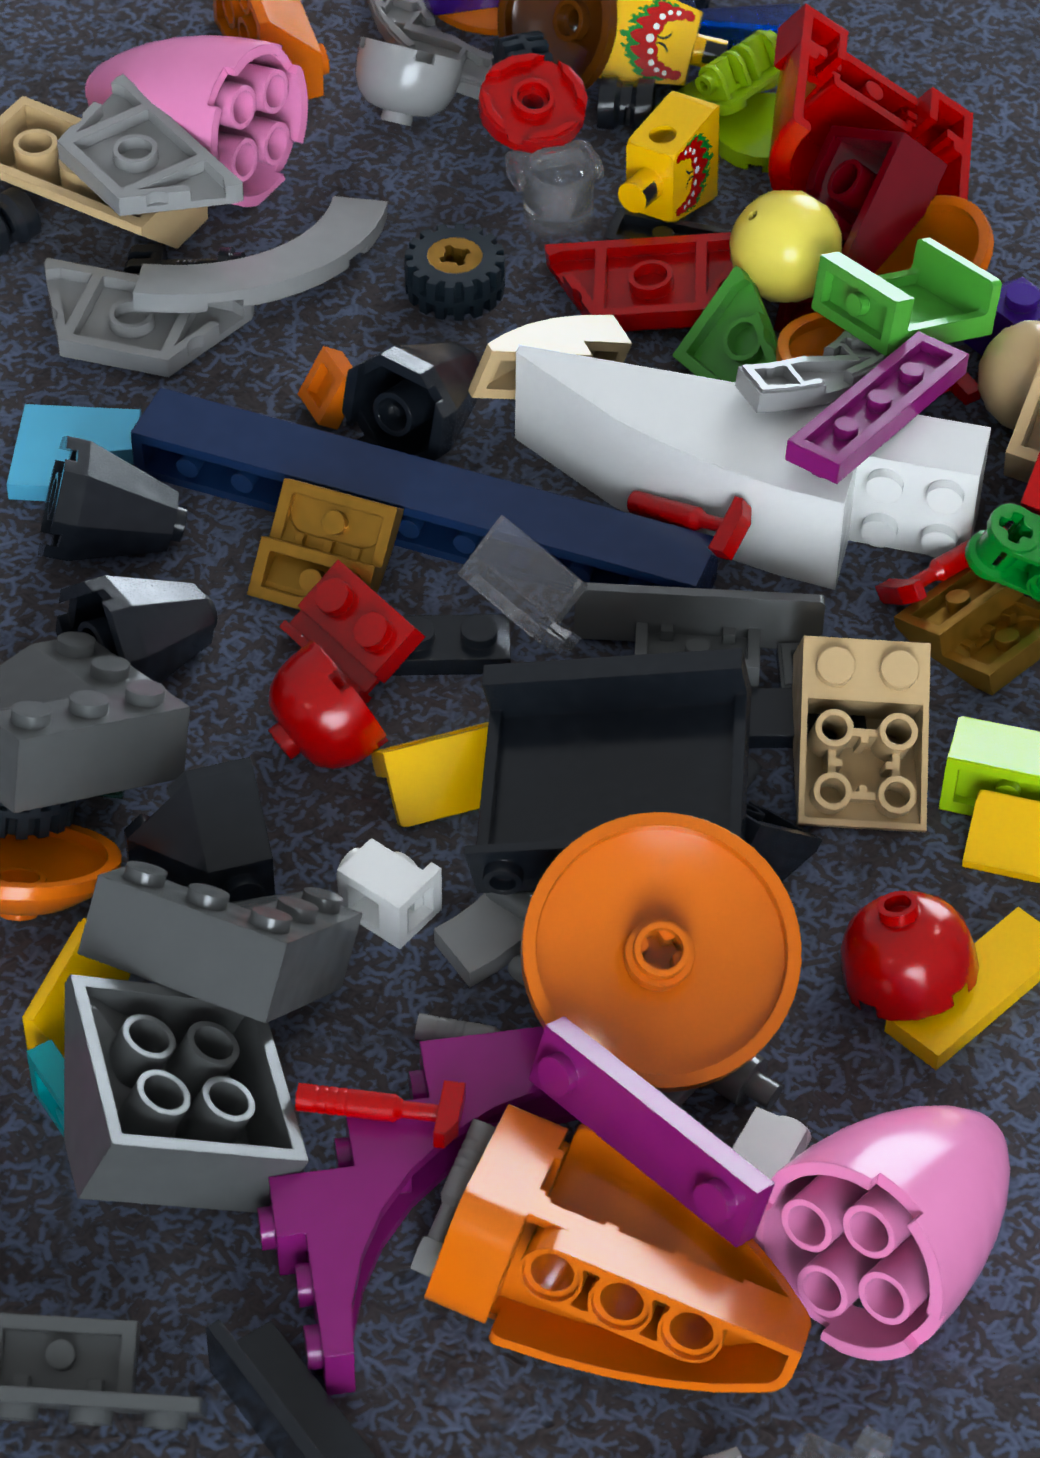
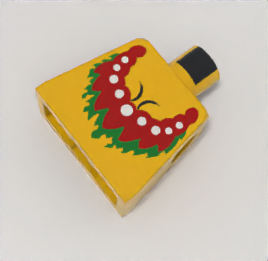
[599,0,728,86]
[618,90,720,222]

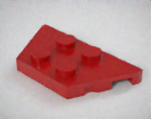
[545,232,733,332]

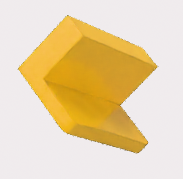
[371,722,489,827]

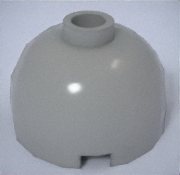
[355,36,464,126]

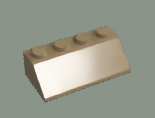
[0,96,208,249]

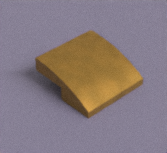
[247,478,404,610]
[894,567,1040,695]

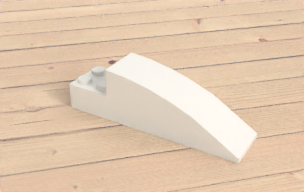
[515,345,991,590]

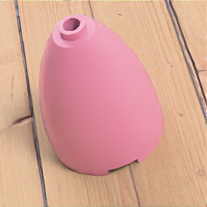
[85,35,308,207]
[752,1106,1010,1361]

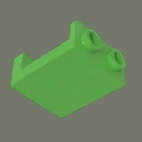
[811,237,1002,356]

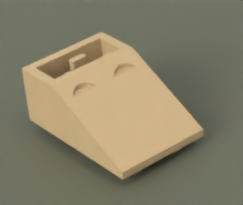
[792,635,931,832]

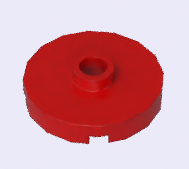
[477,53,588,154]

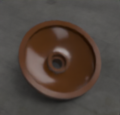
[497,0,618,90]

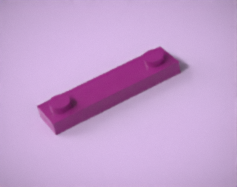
[785,331,969,484]
[528,1016,775,1248]

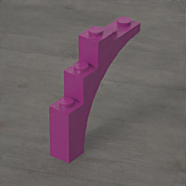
[257,1026,578,1395]

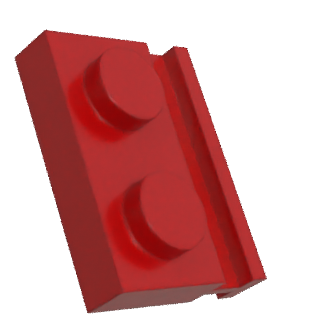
[279,559,426,704]

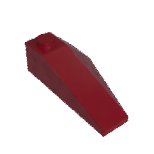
[774,125,948,334]

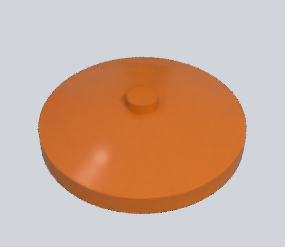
[520,812,802,1093]

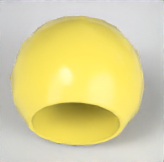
[729,190,842,302]

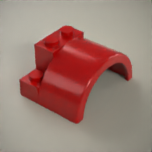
[768,3,974,200]

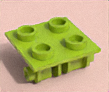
[654,30,781,116]

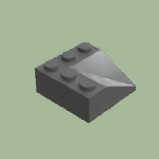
[0,632,190,813]
[78,861,363,1023]
[64,974,309,1213]

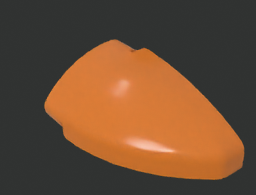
[424,1104,812,1393]

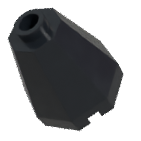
[342,342,479,461]
[38,436,188,561]
[55,575,218,683]

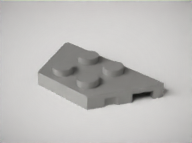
[57,74,244,216]
[44,258,254,377]

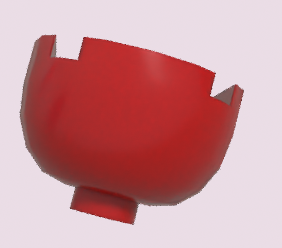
[268,640,389,770]
[840,891,979,1021]

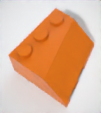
[213,0,330,99]

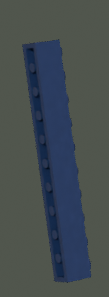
[131,387,718,595]

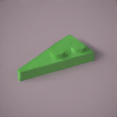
[672,265,778,382]

